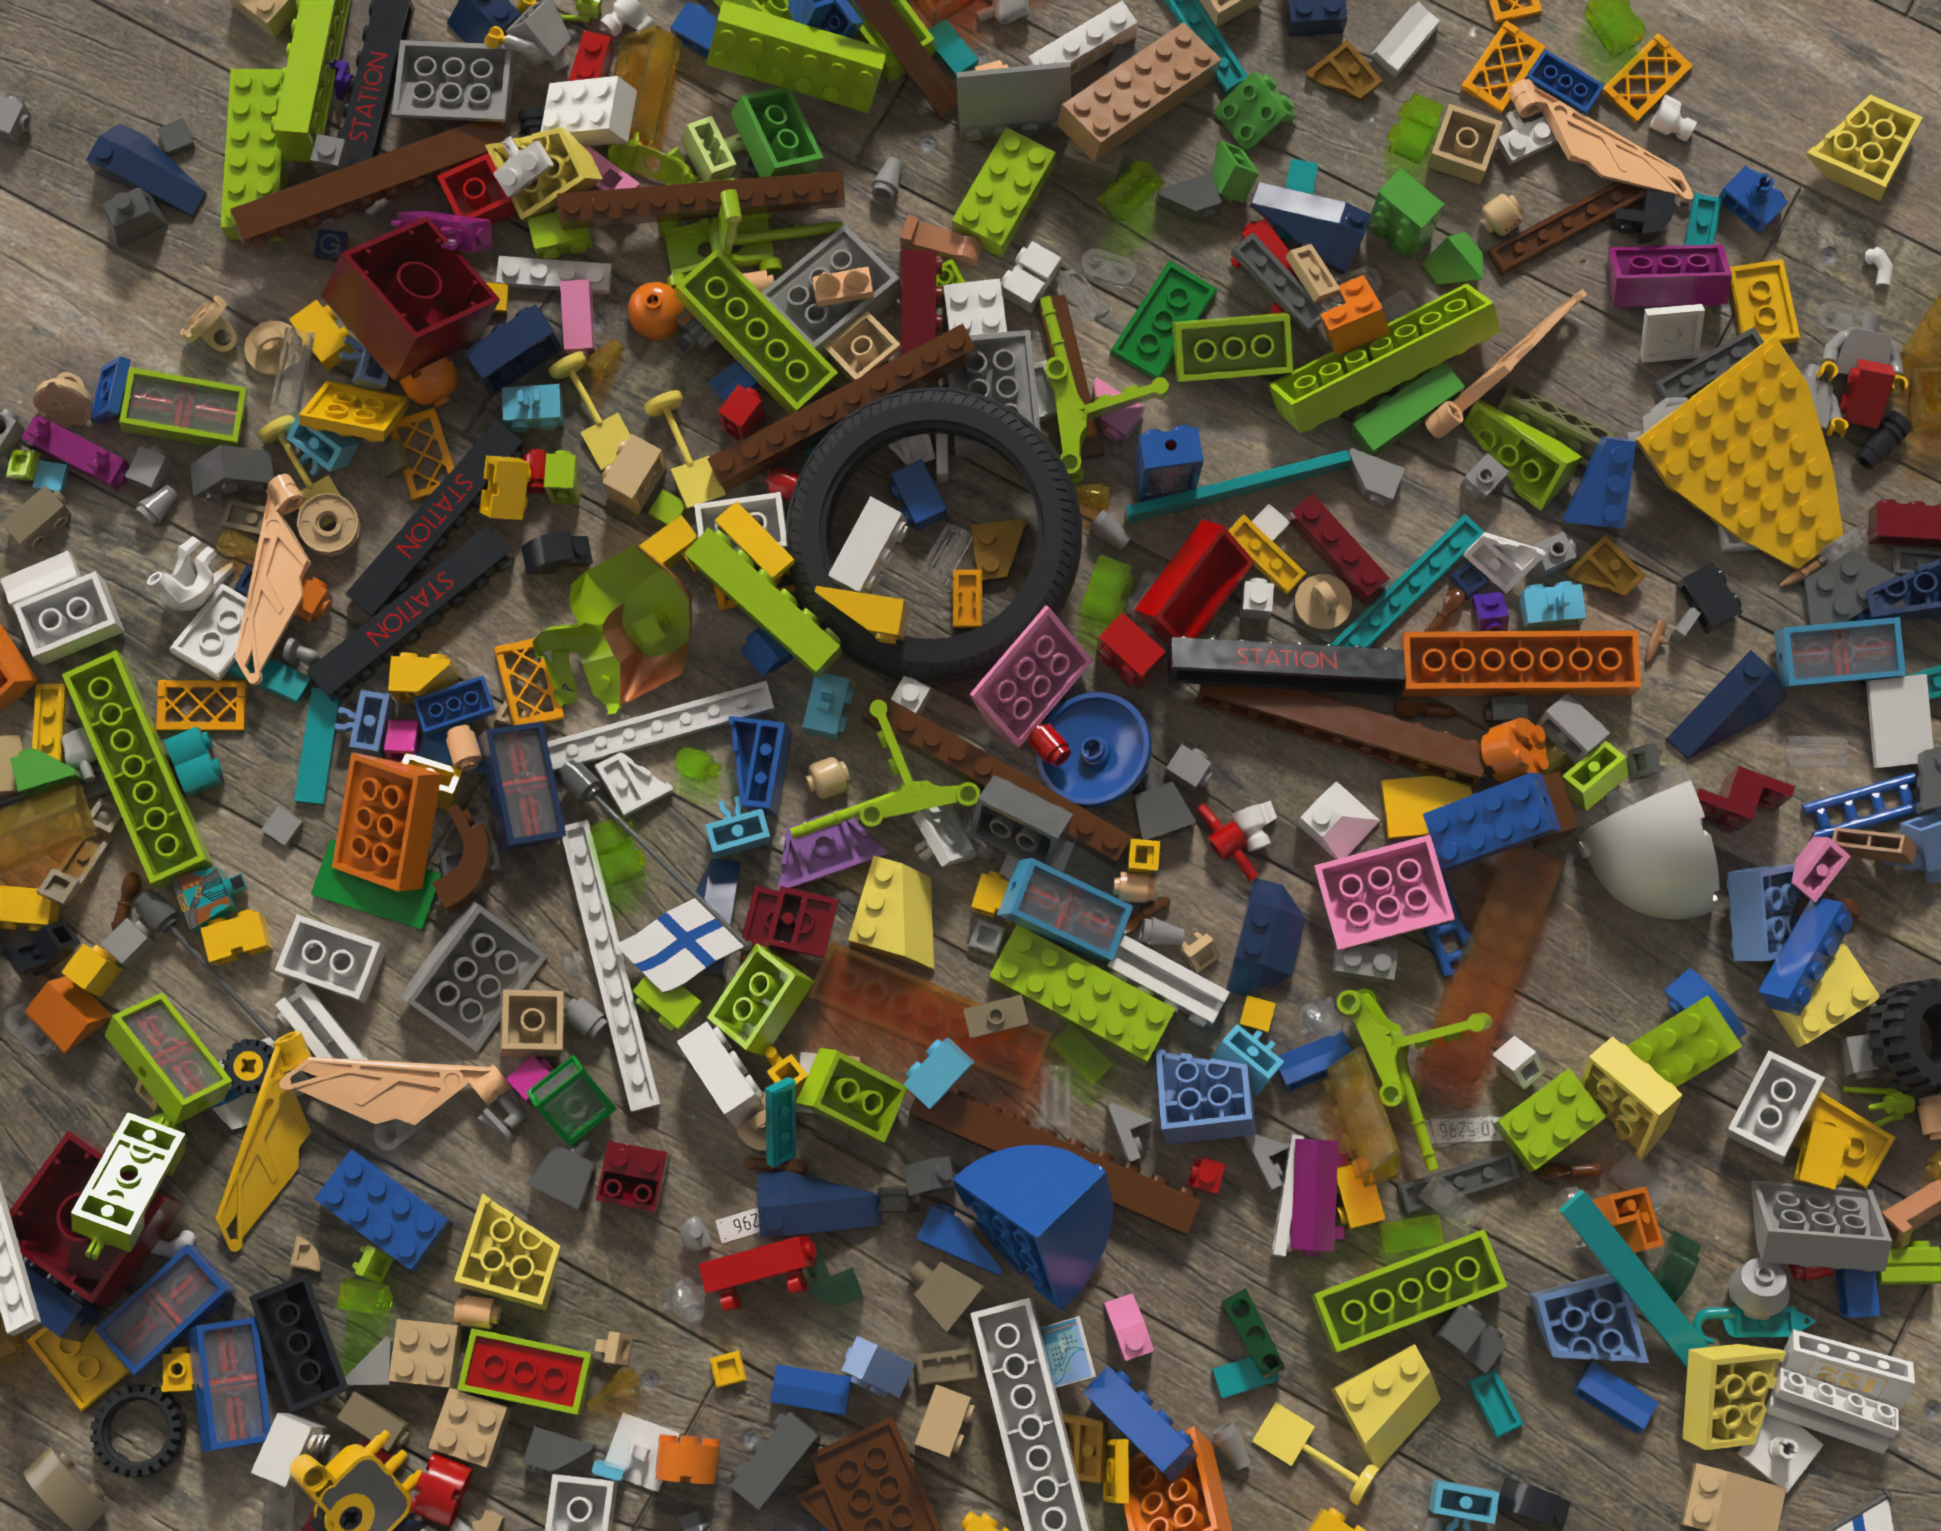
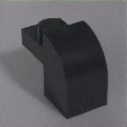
[1610,191,1676,244]
[521,531,593,574]
[3,920,81,977]
[1497,1477,1571,1531]

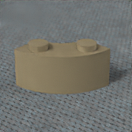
[23,1446,109,1531]

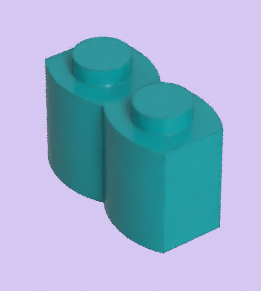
[164,727,224,796]

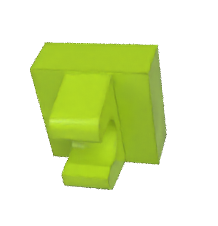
[352,1245,394,1284]

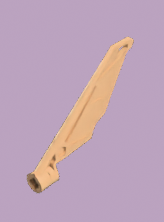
[1508,79,1694,203]
[1424,289,1587,439]
[235,474,311,686]
[279,1057,512,1125]

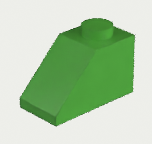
[1212,140,1259,203]
[10,749,84,797]

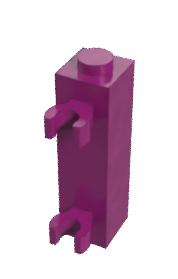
[391,210,492,252]
[21,414,130,492]
[1291,1139,1348,1257]

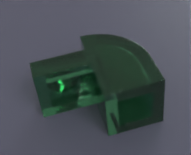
[1651,1231,1701,1303]
[807,1248,864,1306]

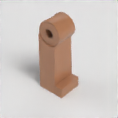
[900,214,984,266]
[1882,1179,1941,1250]

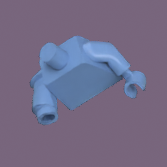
[1883,809,1941,883]

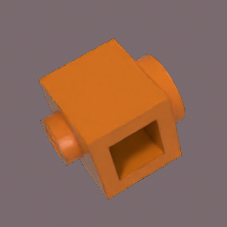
[294,577,333,623]

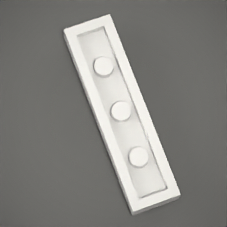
[496,256,612,294]
[1271,1134,1304,1258]

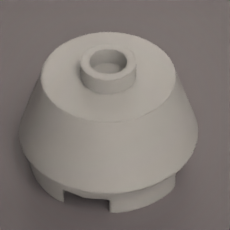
[1728,1258,1790,1320]

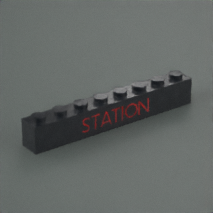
[337,0,415,213]
[345,420,524,618]
[306,525,515,702]
[1167,636,1406,695]

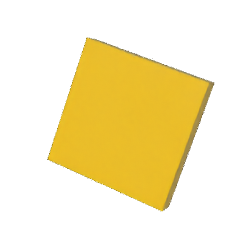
[1103,1439,1129,1503]

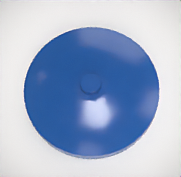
[1036,692,1152,808]

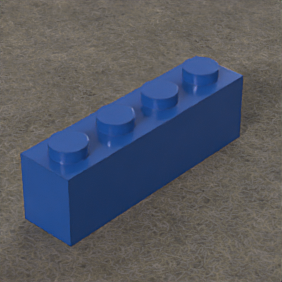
[1758,897,1854,1016]
[1083,1366,1198,1482]

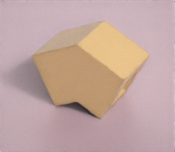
[472,1510,505,1531]

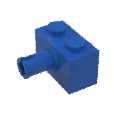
[1718,165,1789,235]

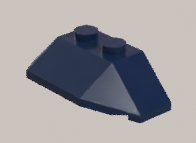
[1226,878,1306,998]

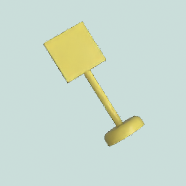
[548,351,630,470]
[644,390,726,509]
[257,415,341,528]
[1252,1402,1380,1506]

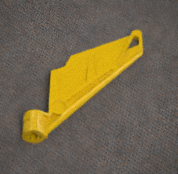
[215,1031,312,1252]

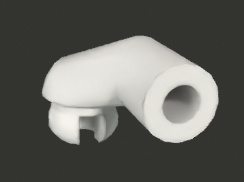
[1865,247,1893,289]
[151,1230,196,1259]

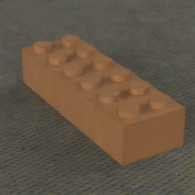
[1056,22,1222,163]

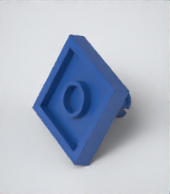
[89,356,131,424]

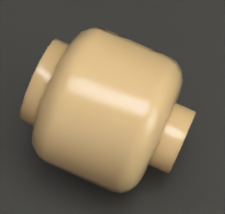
[1480,194,1524,236]
[805,757,850,799]

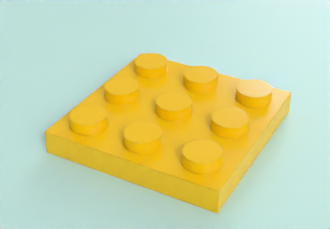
[299,380,409,442]

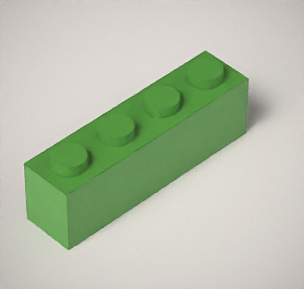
[1350,361,1465,456]

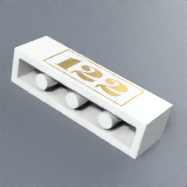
[1028,1,1138,76]
[1781,1329,1915,1409]

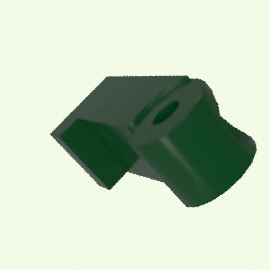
[1221,1288,1285,1380]

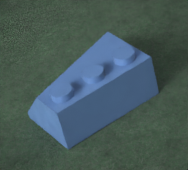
[1726,864,1802,961]
[1155,1048,1256,1145]
[1528,1273,1649,1363]

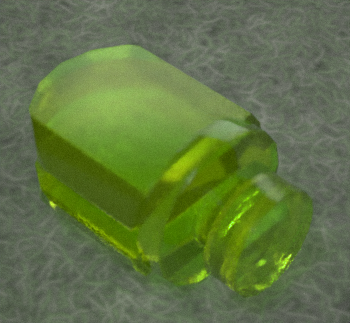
[675,748,722,781]

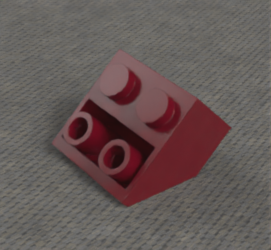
[595,1141,671,1212]

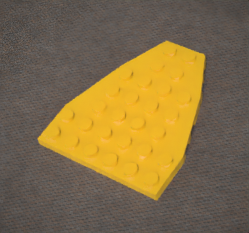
[1634,336,1843,569]

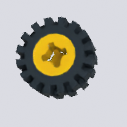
[221,1039,274,1094]

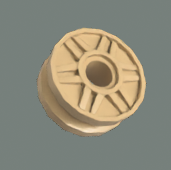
[297,493,361,557]

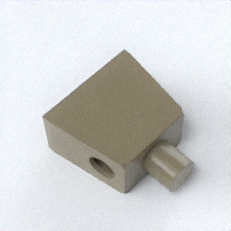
[908,1260,984,1333]

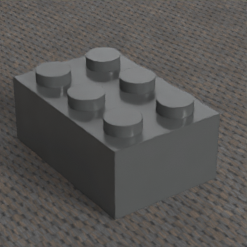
[969,775,1073,867]
[730,1412,821,1510]

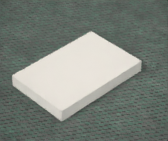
[170,584,247,681]
[1865,674,1934,768]

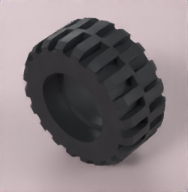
[1866,978,1941,1097]

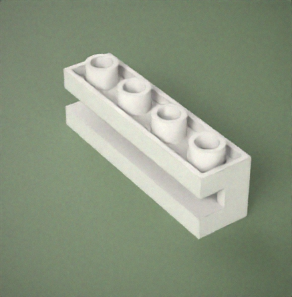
[1106,935,1230,1028]
[275,982,368,1060]
[1766,1368,1899,1454]

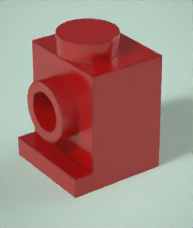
[1186,1157,1226,1196]

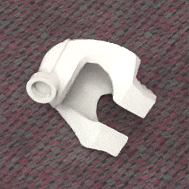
[147,536,235,612]

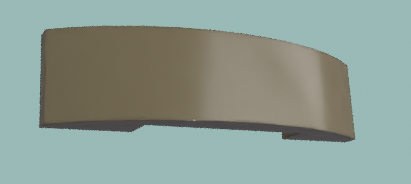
[37,798,123,906]

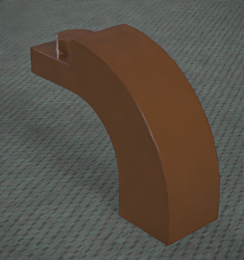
[432,804,493,913]

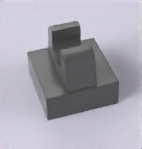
[1627,744,1665,779]

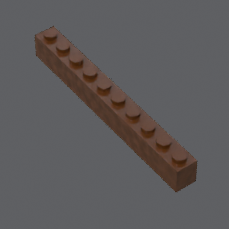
[230,121,508,249]
[557,171,845,230]
[707,323,980,491]
[1195,685,1486,790]
[862,690,1132,867]
[909,1090,1201,1236]

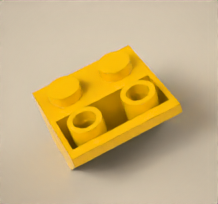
[388,652,460,705]

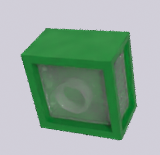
[526,1054,617,1147]

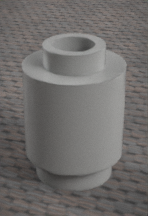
[563,997,608,1040]

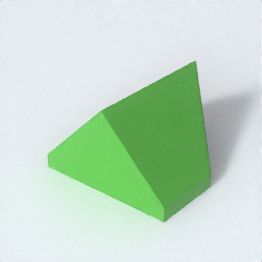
[1420,232,1483,286]

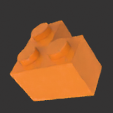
[1320,275,1390,355]
[1592,1186,1664,1253]

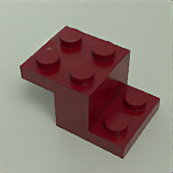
[1696,766,1796,832]
[742,886,839,959]

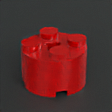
[409,1453,473,1526]

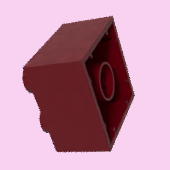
[321,216,500,381]
[9,1130,185,1306]

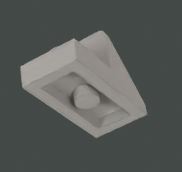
[1107,1103,1152,1164]
[1242,1135,1290,1192]

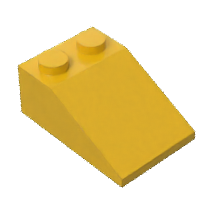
[815,586,909,644]

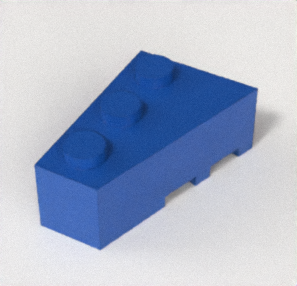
[1561,436,1636,529]
[728,716,793,816]

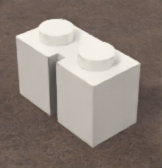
[1001,241,1061,313]

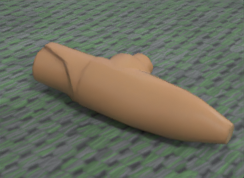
[1779,560,1821,588]
[1645,620,1667,663]

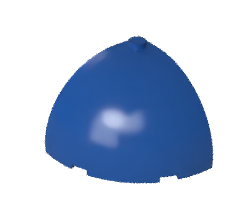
[952,1145,1113,1311]

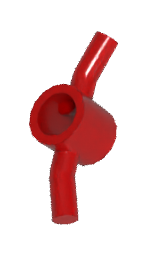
[1197,804,1258,881]

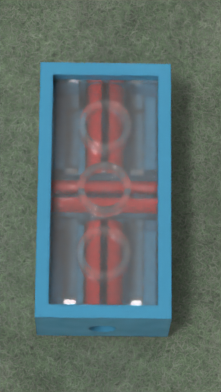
[1774,617,1906,688]
[997,858,1133,962]

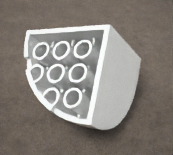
[1578,780,1719,920]

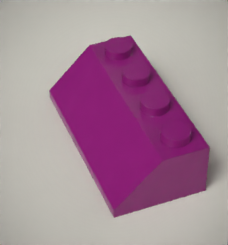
[1608,244,1732,309]

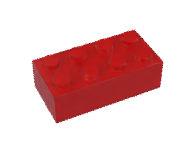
[1134,519,1255,645]

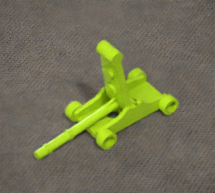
[657,189,843,289]
[1040,296,1169,486]
[789,700,980,840]
[1337,988,1492,1172]

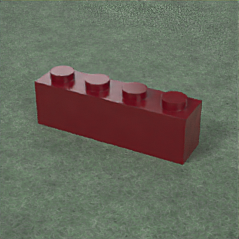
[901,250,943,356]
[1288,493,1390,605]
[1869,499,1941,548]

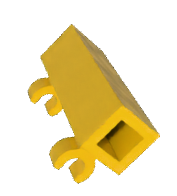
[639,515,698,572]

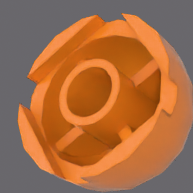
[628,282,684,341]
[399,355,459,408]

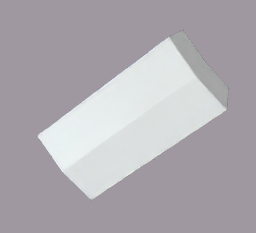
[1370,2,1440,78]
[0,551,81,613]

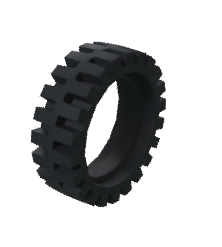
[90,1385,187,1478]

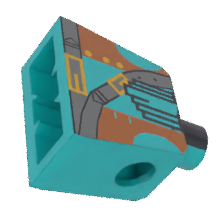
[170,867,248,934]

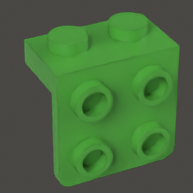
[1214,72,1298,150]

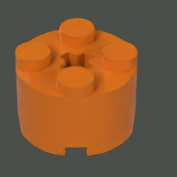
[1481,718,1549,783]
[655,1434,721,1484]

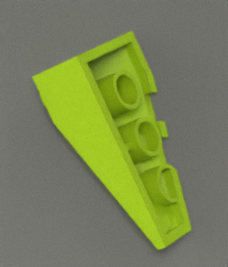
[1464,399,1582,511]

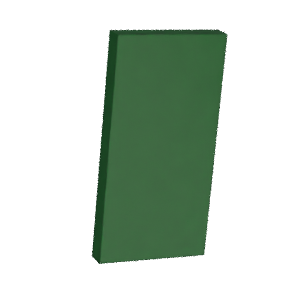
[1110,260,1217,380]
[310,839,443,931]

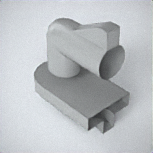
[283,638,321,666]
[478,1088,526,1143]

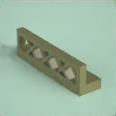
[1497,382,1614,466]

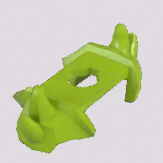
[608,132,700,185]

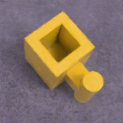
[765,1046,808,1101]

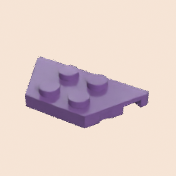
[778,808,887,890]

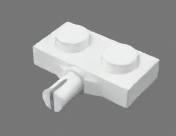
[1496,109,1558,165]
[493,137,554,197]

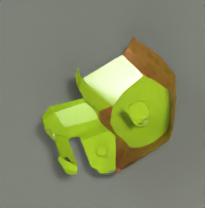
[532,545,693,715]

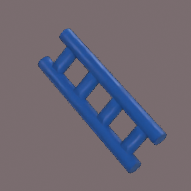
[1801,772,1920,839]
[1423,855,1481,978]

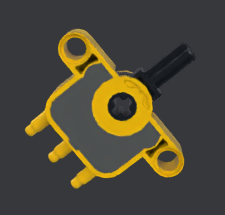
[290,1430,422,1531]

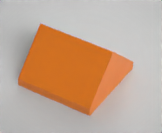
[25,976,112,1055]

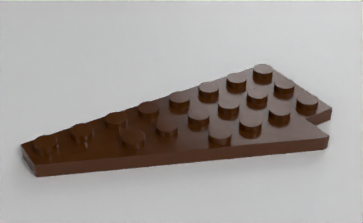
[794,1416,943,1531]

